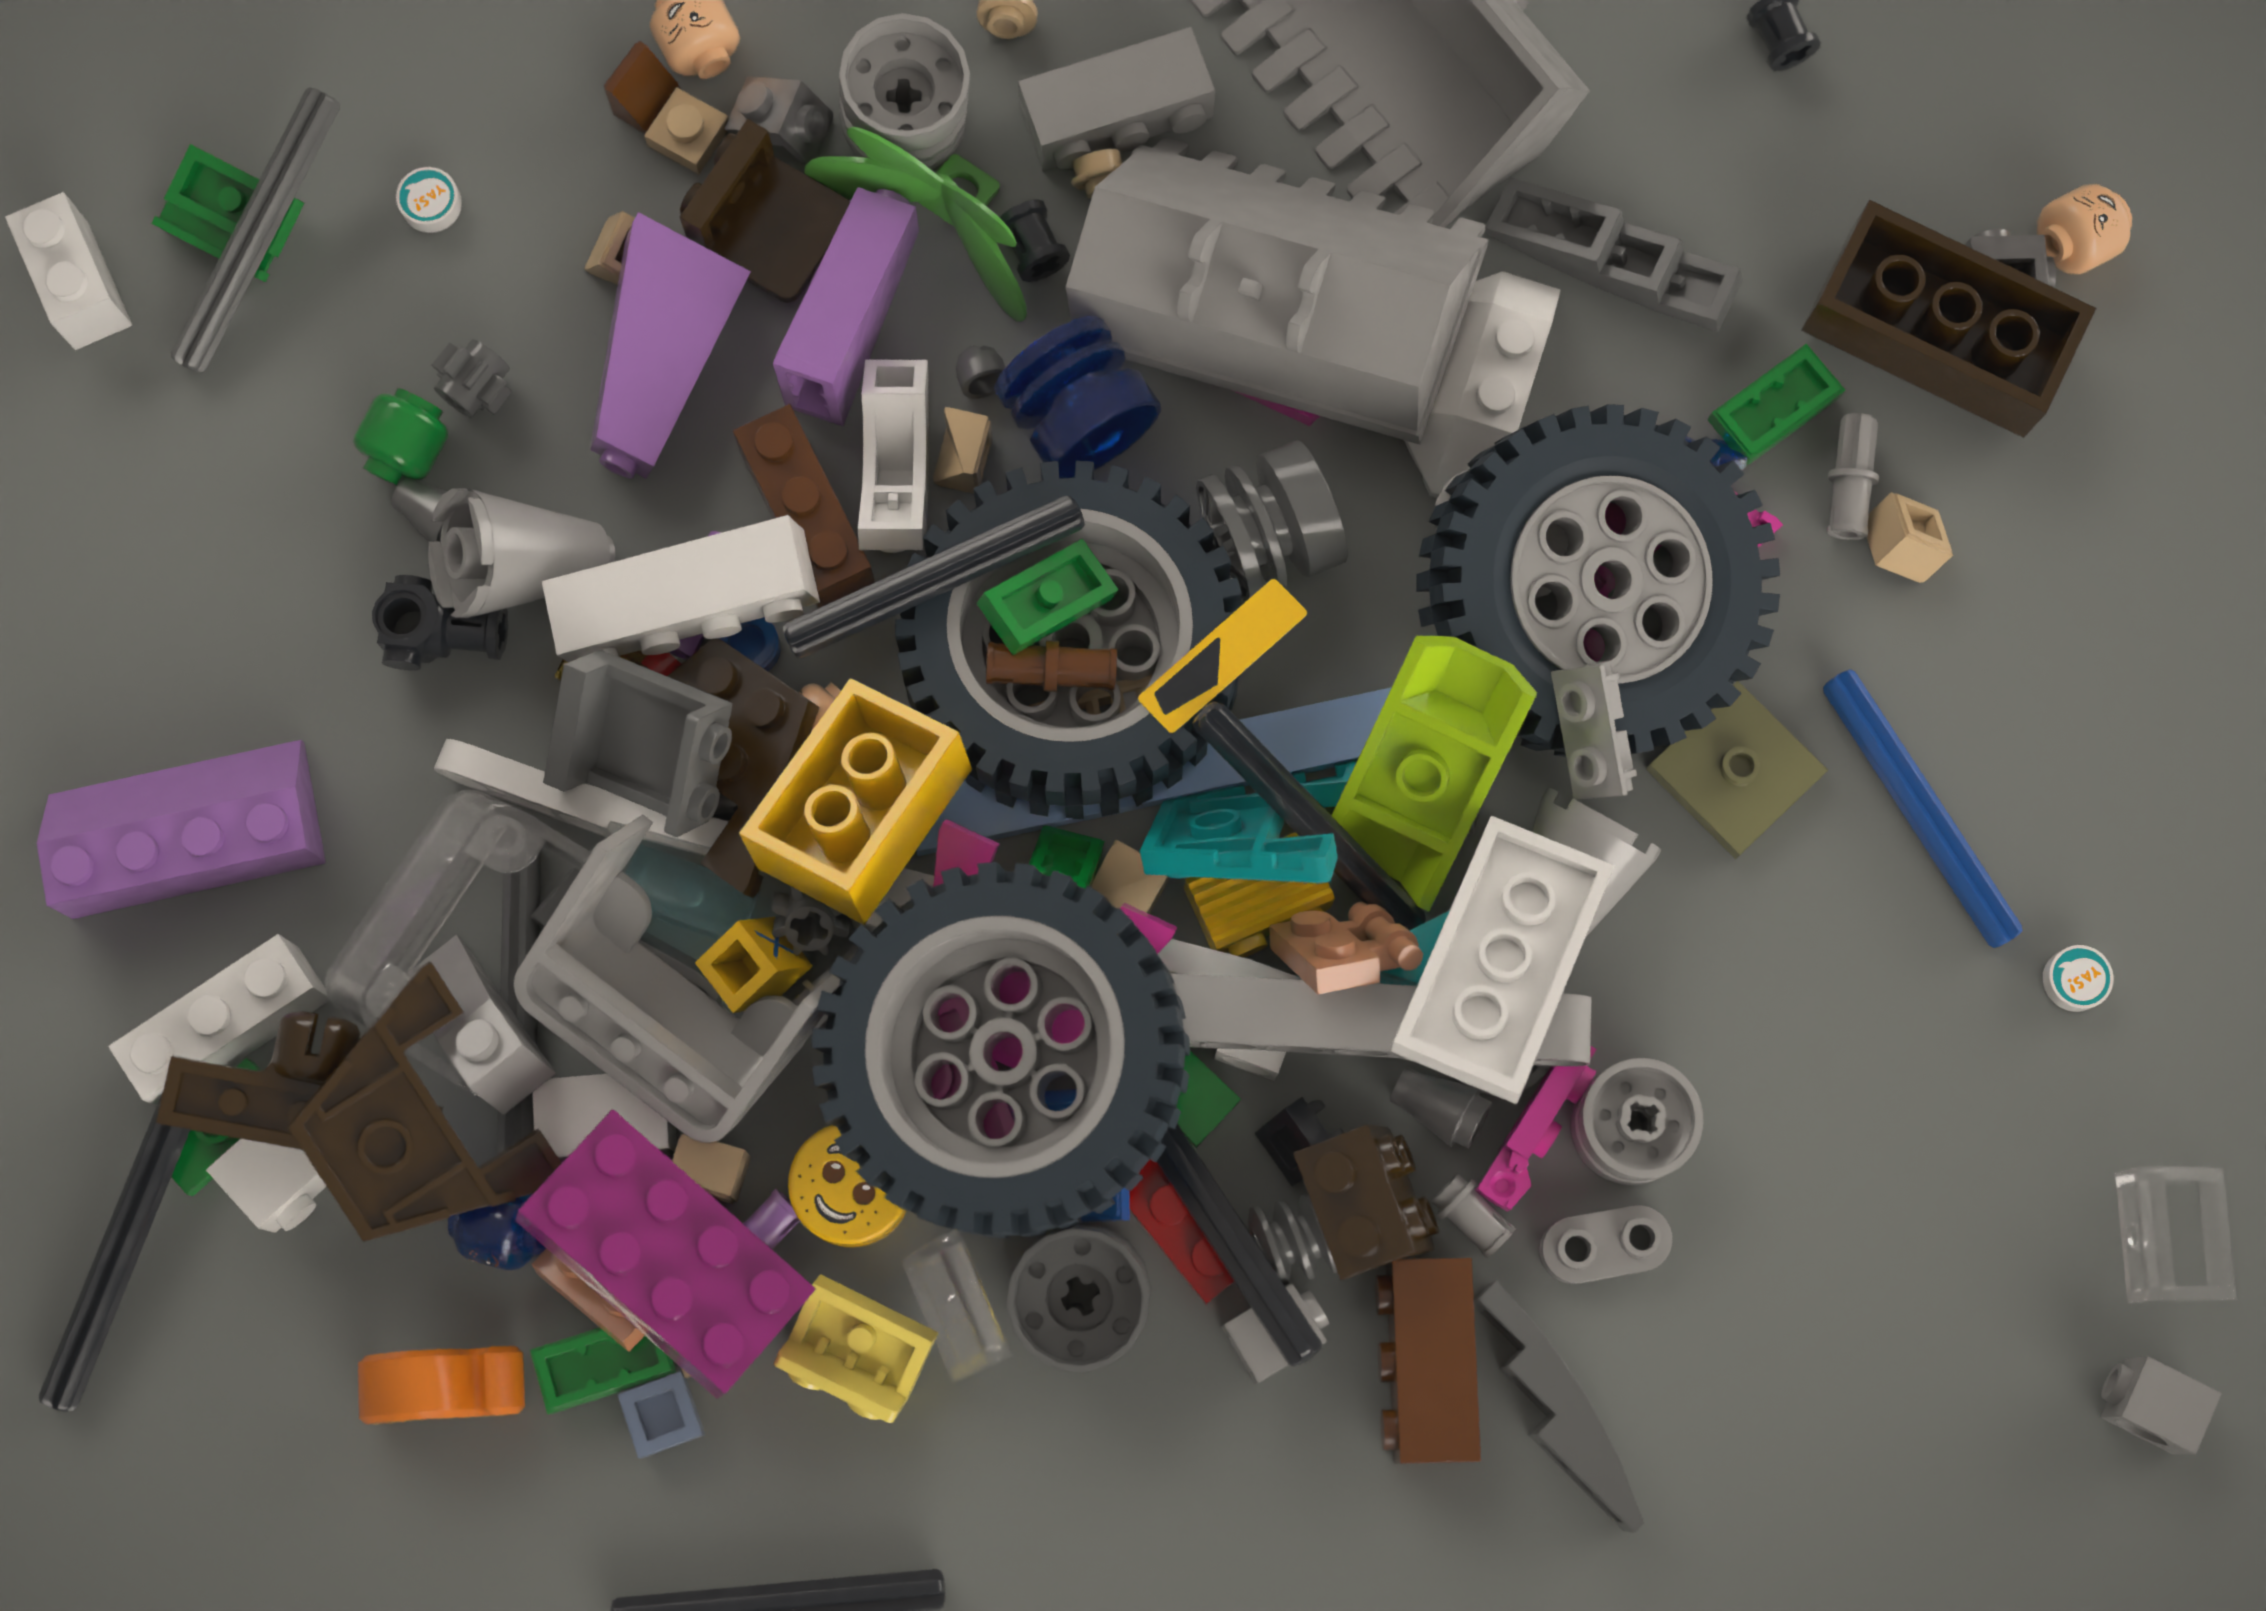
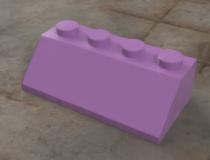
[37,740,326,919]

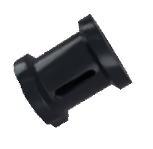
[1746,0,1821,71]
[999,199,1070,282]

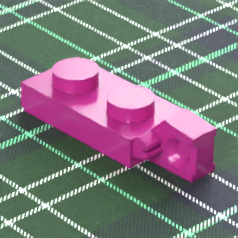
[1475,1046,1597,1212]

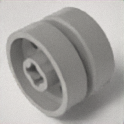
[1570,1058,1703,1185]

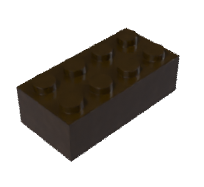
[1801,199,2097,438]

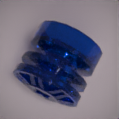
[994,315,1161,479]

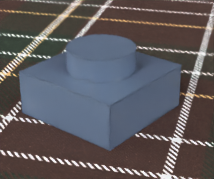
[617,1371,705,1459]

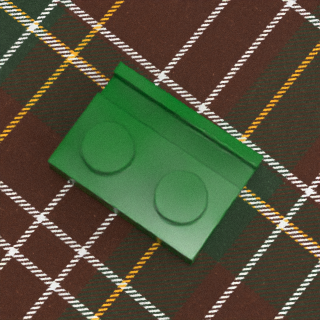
[151,144,305,282]

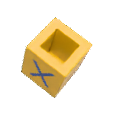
[695,917,813,1013]

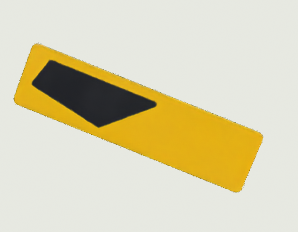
[1138,579,1307,733]

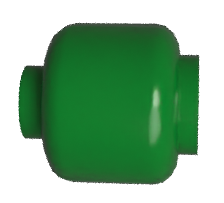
[353,388,449,486]

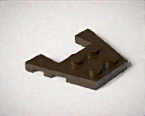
[595,638,819,899]
[287,961,562,1242]

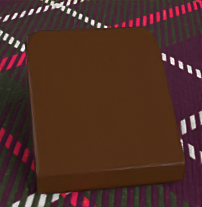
[604,41,681,134]

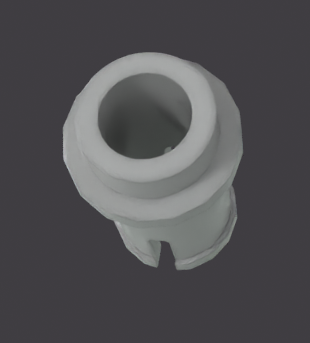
[1431,1174,1516,1258]

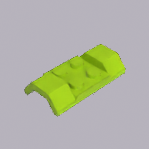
[1332,636,1537,911]

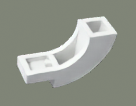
[858,360,929,553]

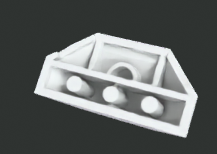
[1404,271,1561,498]

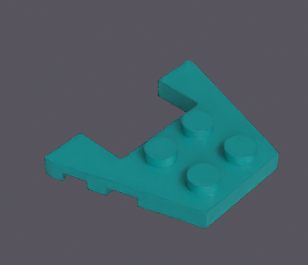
[1140,760,1357,883]

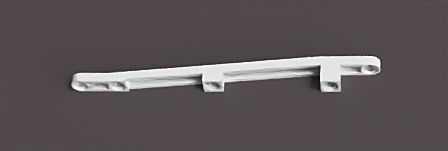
[434,739,1412,1081]

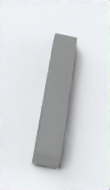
[1170,973,1592,1066]

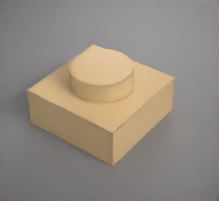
[644,87,729,174]

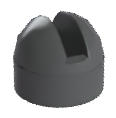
[956,346,1009,398]

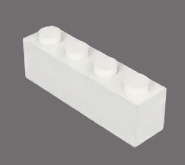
[542,515,820,662]

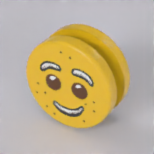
[788,1125,907,1248]

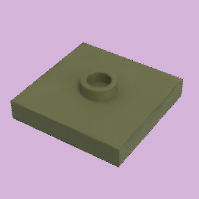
[1646,681,1828,859]

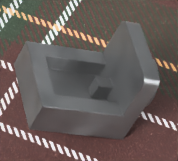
[724,76,834,163]
[1965,229,2056,287]

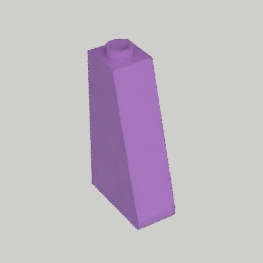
[773,187,919,426]
[590,212,751,479]

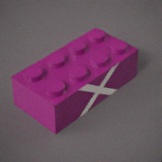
[515,1108,816,1399]

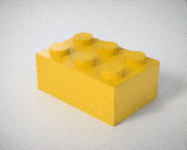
[739,678,972,925]

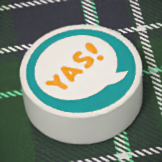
[396,167,462,233]
[2043,945,2114,1012]

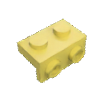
[774,1274,939,1423]

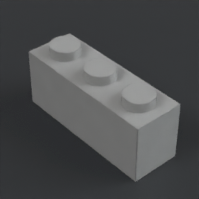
[1018,27,1215,171]

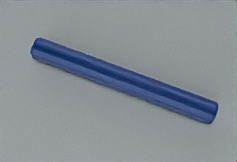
[1823,669,2023,948]

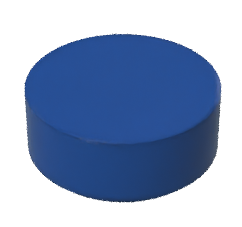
[720,617,781,672]

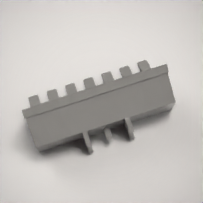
[1190,0,1590,228]
[1066,138,1489,445]

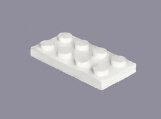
[1391,816,1615,1104]

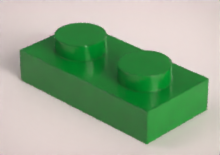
[976,538,1119,655]

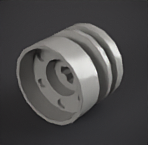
[839,13,970,170]

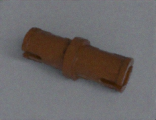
[986,640,1117,692]

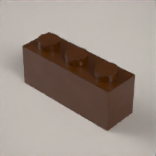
[733,404,875,609]
[1375,1258,1481,1464]

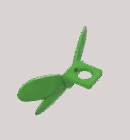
[804,127,1027,322]

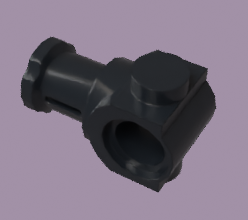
[372,575,508,671]

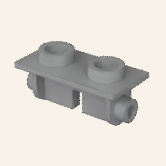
[1551,660,1637,800]

